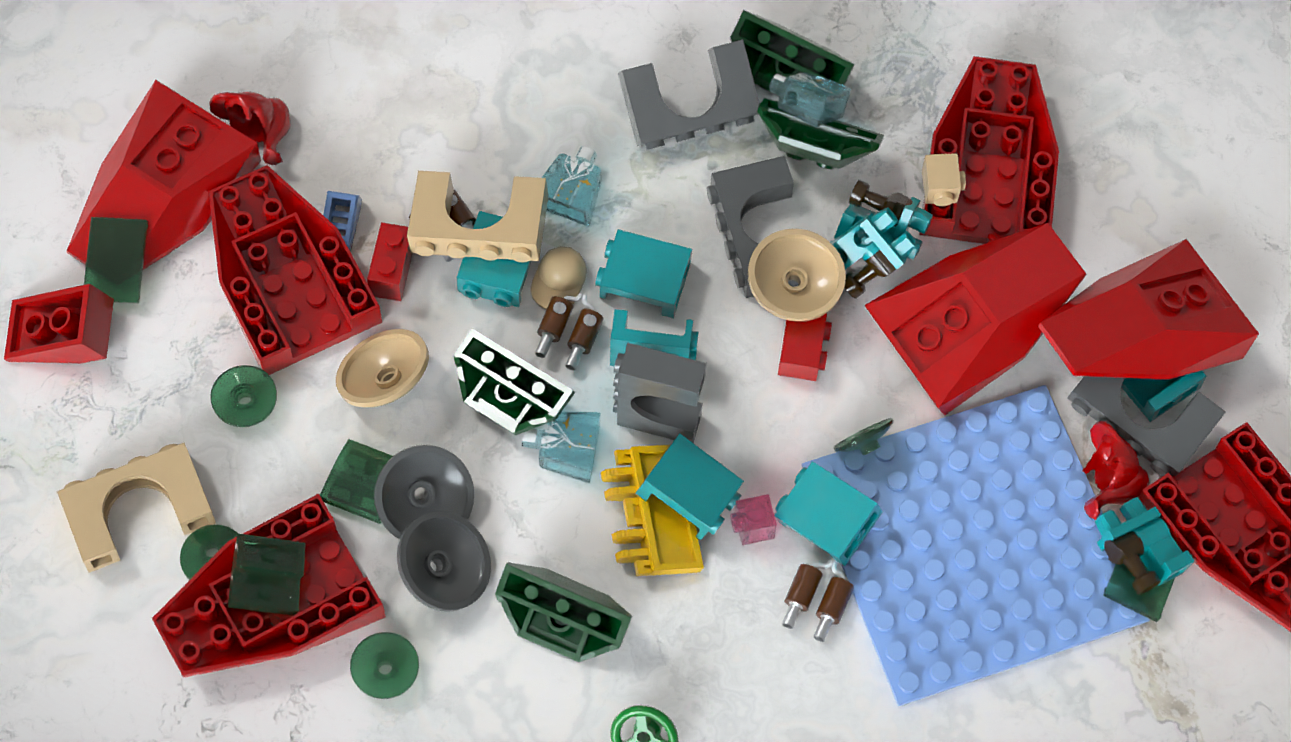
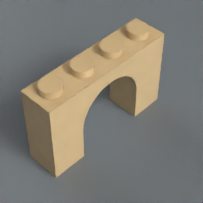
[407,170,549,263]
[57,443,216,573]

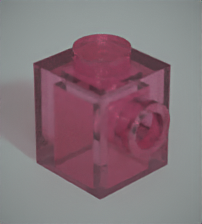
[730,494,777,545]

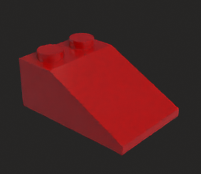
[4,284,114,364]

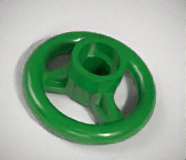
[610,705,678,742]

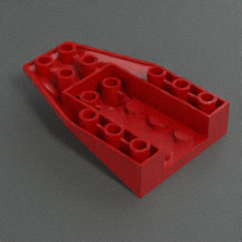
[919,56,1059,244]
[66,80,261,286]
[209,165,382,377]
[864,223,1087,415]
[1038,239,1259,380]
[1138,422,1291,632]
[151,493,386,678]

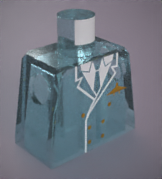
[770,72,851,127]
[542,146,601,227]
[522,412,600,483]

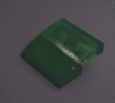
[320,439,393,524]
[228,533,305,616]

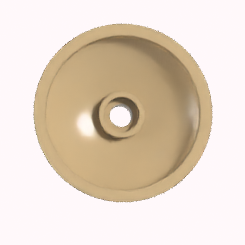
[748,229,846,321]
[336,329,429,407]

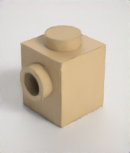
[922,154,966,206]

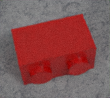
[367,222,413,302]
[778,313,832,381]

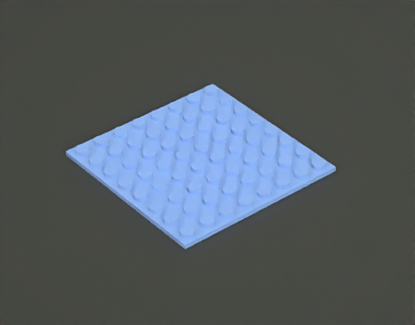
[802,385,1150,706]

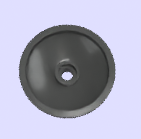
[374,445,474,540]
[397,511,491,612]

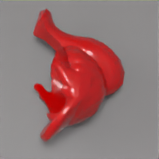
[209,92,291,165]
[1082,421,1150,520]

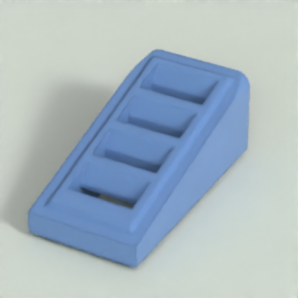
[323,191,362,252]

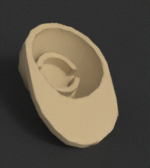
[531,246,587,309]

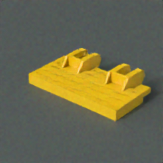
[600,445,704,577]

